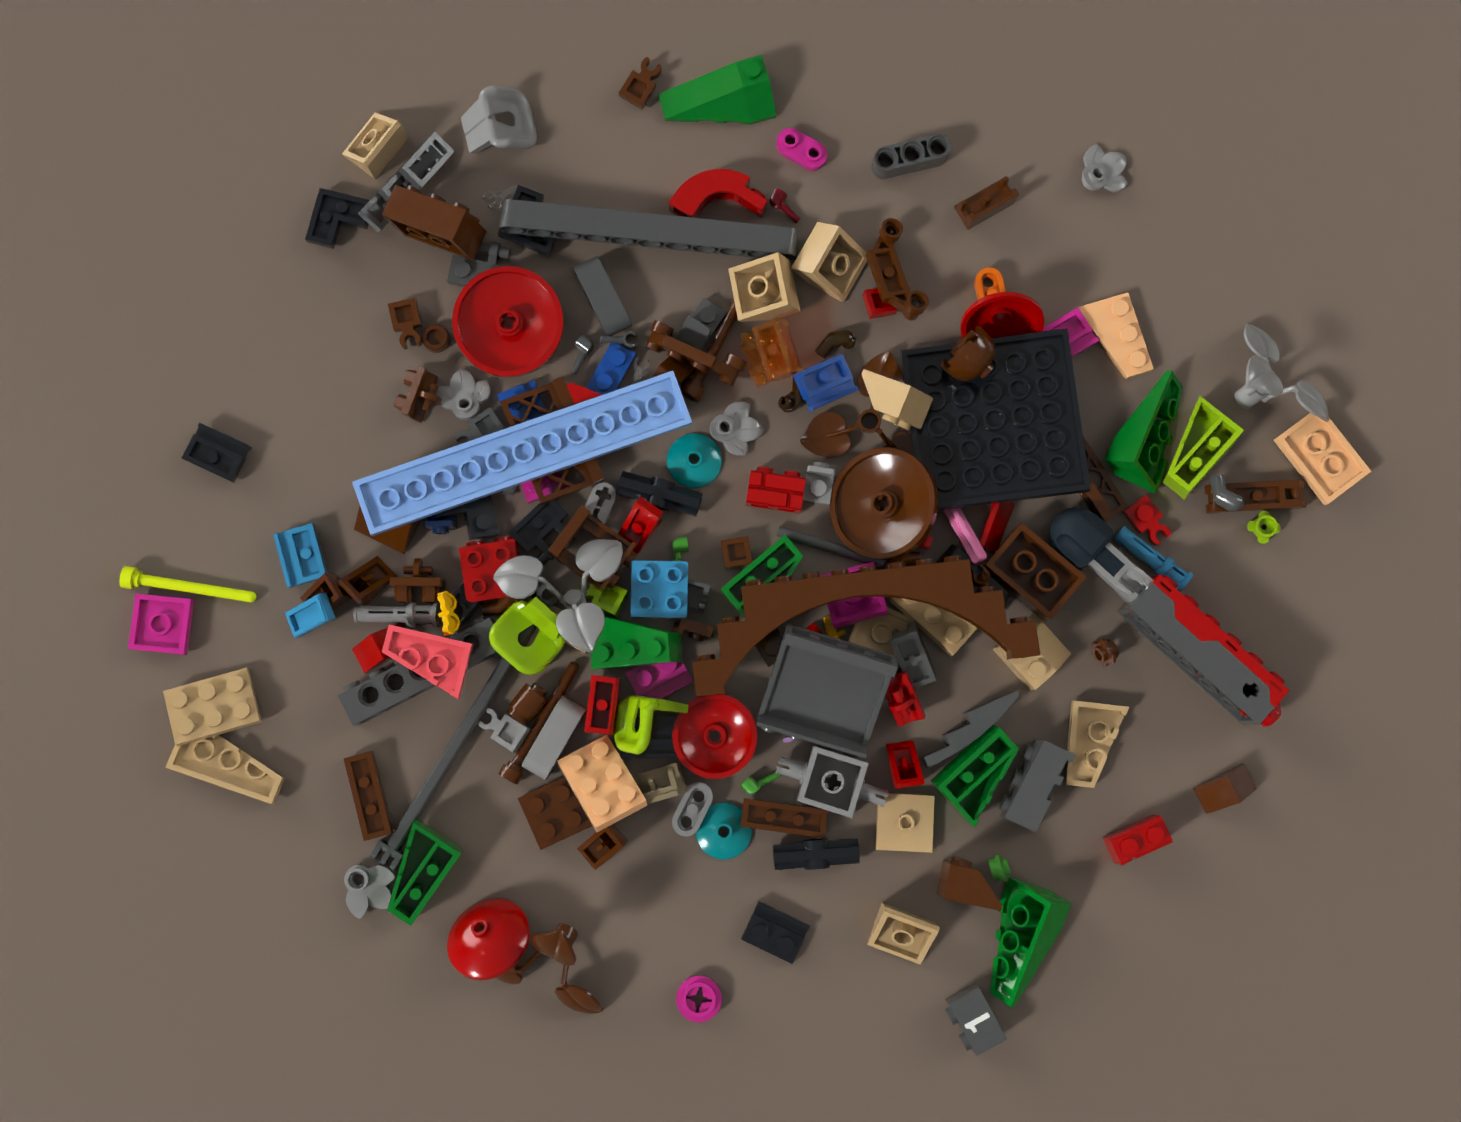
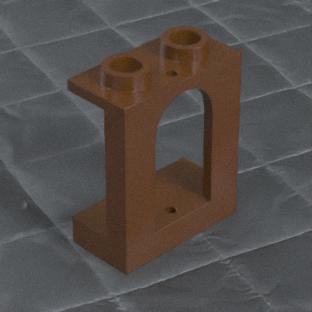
[548,505,637,593]

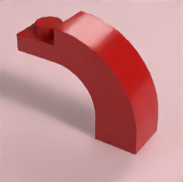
[669,169,768,218]

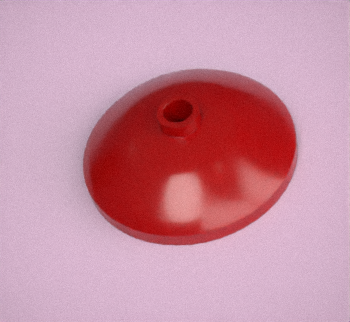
[960,292,1045,338]
[672,694,757,779]
[447,898,530,980]

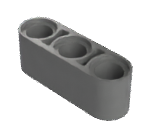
[872,134,951,179]
[573,256,632,336]

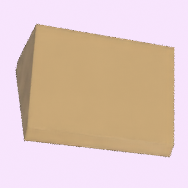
[342,112,409,180]
[867,903,940,965]

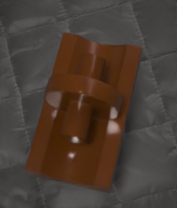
[394,367,442,423]
[390,558,445,603]

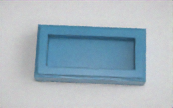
[285,592,336,639]

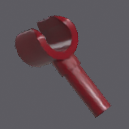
[769,188,800,223]

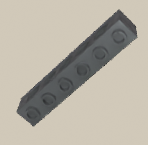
[338,616,498,726]

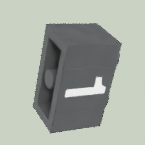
[945,983,1007,1056]

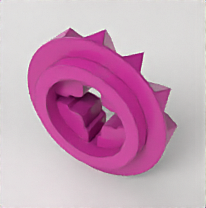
[676,975,722,1022]

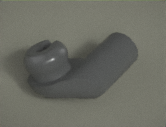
[1210,475,1244,511]

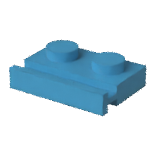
[273,523,327,588]

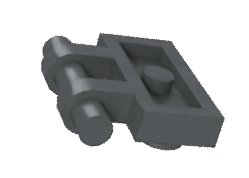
[447,242,511,287]

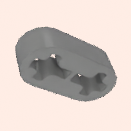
[584,482,617,533]

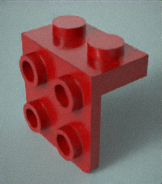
[459,536,520,603]

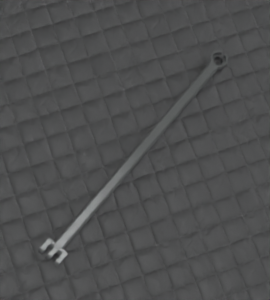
[370,584,560,871]

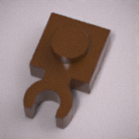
[619,57,662,110]
[388,298,422,350]

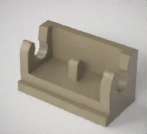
[632,762,688,804]

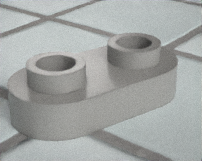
[672,782,713,836]

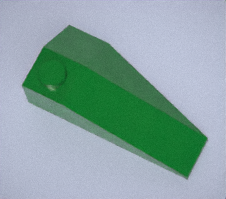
[658,55,776,125]
[1104,370,1183,493]
[990,877,1072,1007]

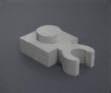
[477,708,531,753]

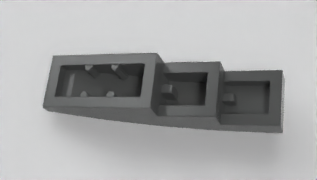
[357,132,455,233]
[921,690,1020,768]

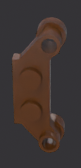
[866,218,929,321]
[645,320,747,386]

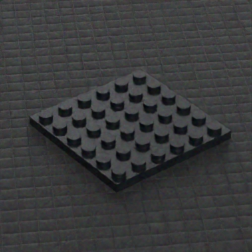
[901,328,1091,510]

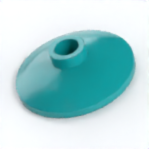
[667,433,722,488]
[696,803,752,859]

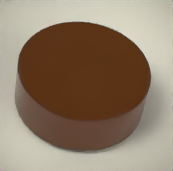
[421,324,450,353]

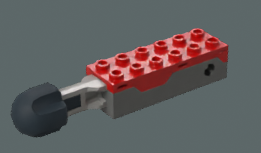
[1049,507,1290,727]

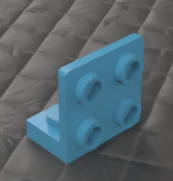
[631,560,688,618]

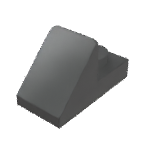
[676,298,727,351]

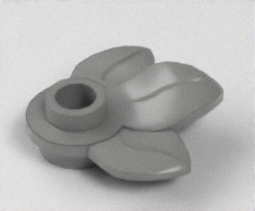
[1082,144,1128,192]
[436,369,491,420]
[709,402,764,456]
[344,865,395,919]

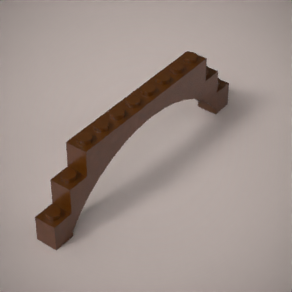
[692,555,1040,697]

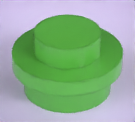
[989,854,1011,883]

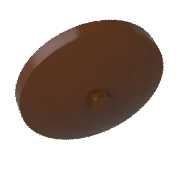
[830,447,938,560]

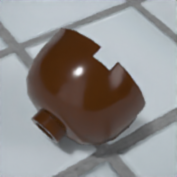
[940,325,996,381]

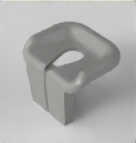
[461,85,537,154]

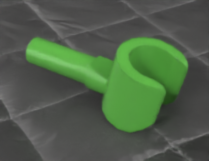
[673,537,689,561]
[740,771,781,794]

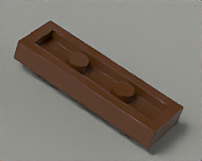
[344,751,393,841]
[740,798,828,838]

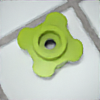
[1247,511,1281,544]

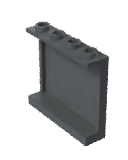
[756,624,898,758]

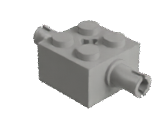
[775,746,889,818]

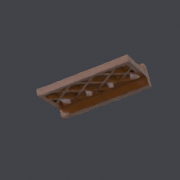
[500,377,604,505]

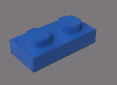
[586,343,637,395]

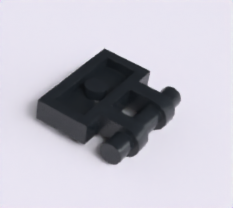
[509,494,582,566]

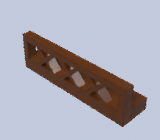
[1079,436,1128,522]

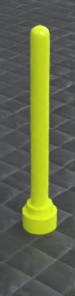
[119,566,257,602]

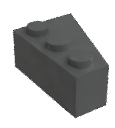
[999,740,1076,832]

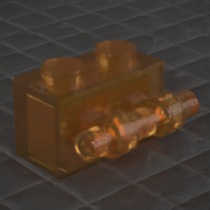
[741,318,803,387]

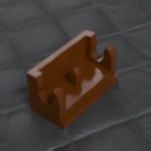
[954,176,1019,230]

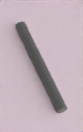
[777,526,885,569]

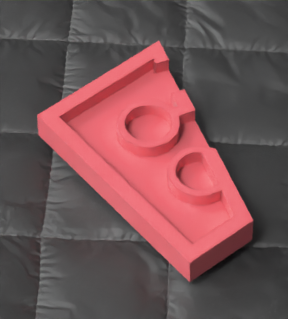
[382,625,473,700]

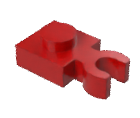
[862,286,910,319]
[1122,495,1172,546]

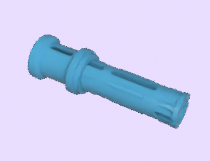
[1113,526,1194,592]

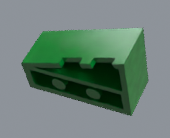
[721,535,803,620]
[590,615,683,669]
[930,725,1019,828]
[387,817,462,926]

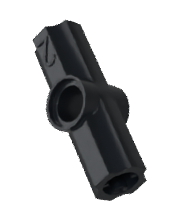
[616,471,703,517]
[773,838,860,870]

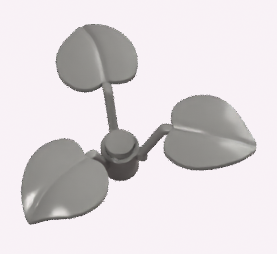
[1234,324,1329,422]
[493,539,623,653]

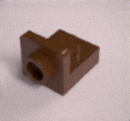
[672,618,714,642]

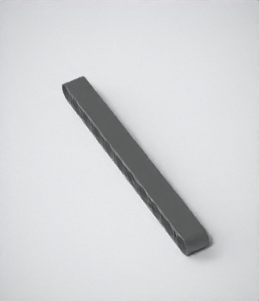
[499,199,799,261]

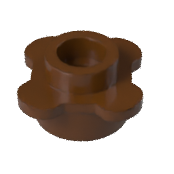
[1091,638,1119,667]

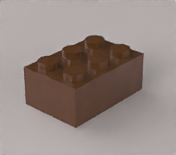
[382,185,487,261]
[981,522,1087,622]

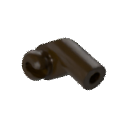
[815,330,856,359]

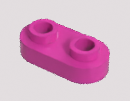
[776,128,827,171]

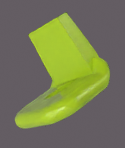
[489,597,565,675]
[614,695,688,755]

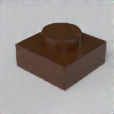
[721,536,752,569]

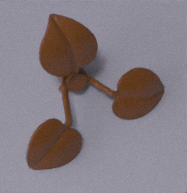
[800,351,914,458]
[496,923,604,1014]

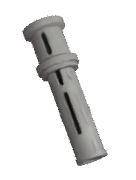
[353,602,441,627]

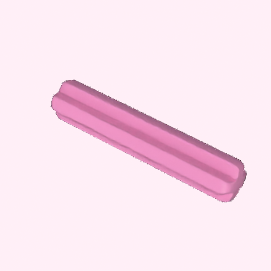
[943,508,987,565]

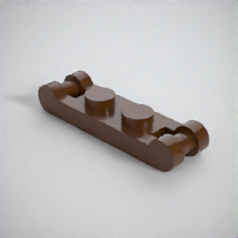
[1204,479,1306,514]

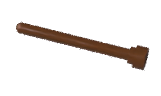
[681,300,737,402]
[498,662,579,785]

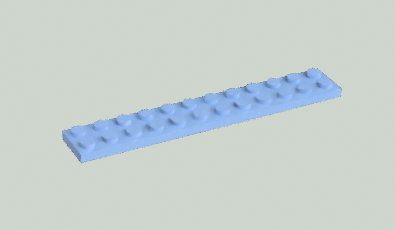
[352,371,692,536]

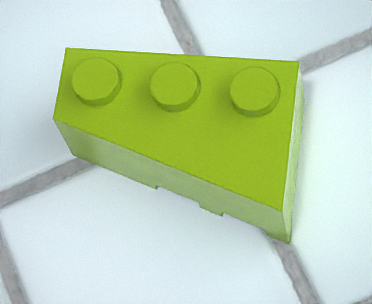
[1163,396,1244,500]

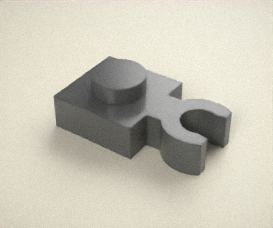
[454,407,505,442]

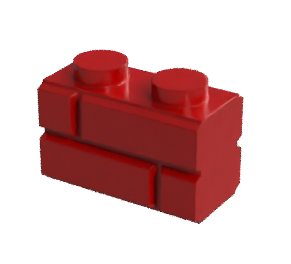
[746,466,806,514]
[584,675,621,735]
[1103,814,1173,865]

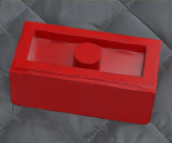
[979,501,1014,554]

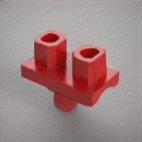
[885,671,926,727]

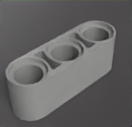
[522,696,587,780]

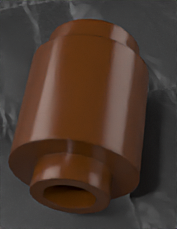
[507,682,548,725]

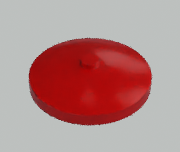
[452,266,564,378]

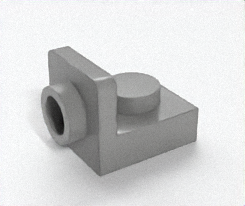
[803,462,835,506]

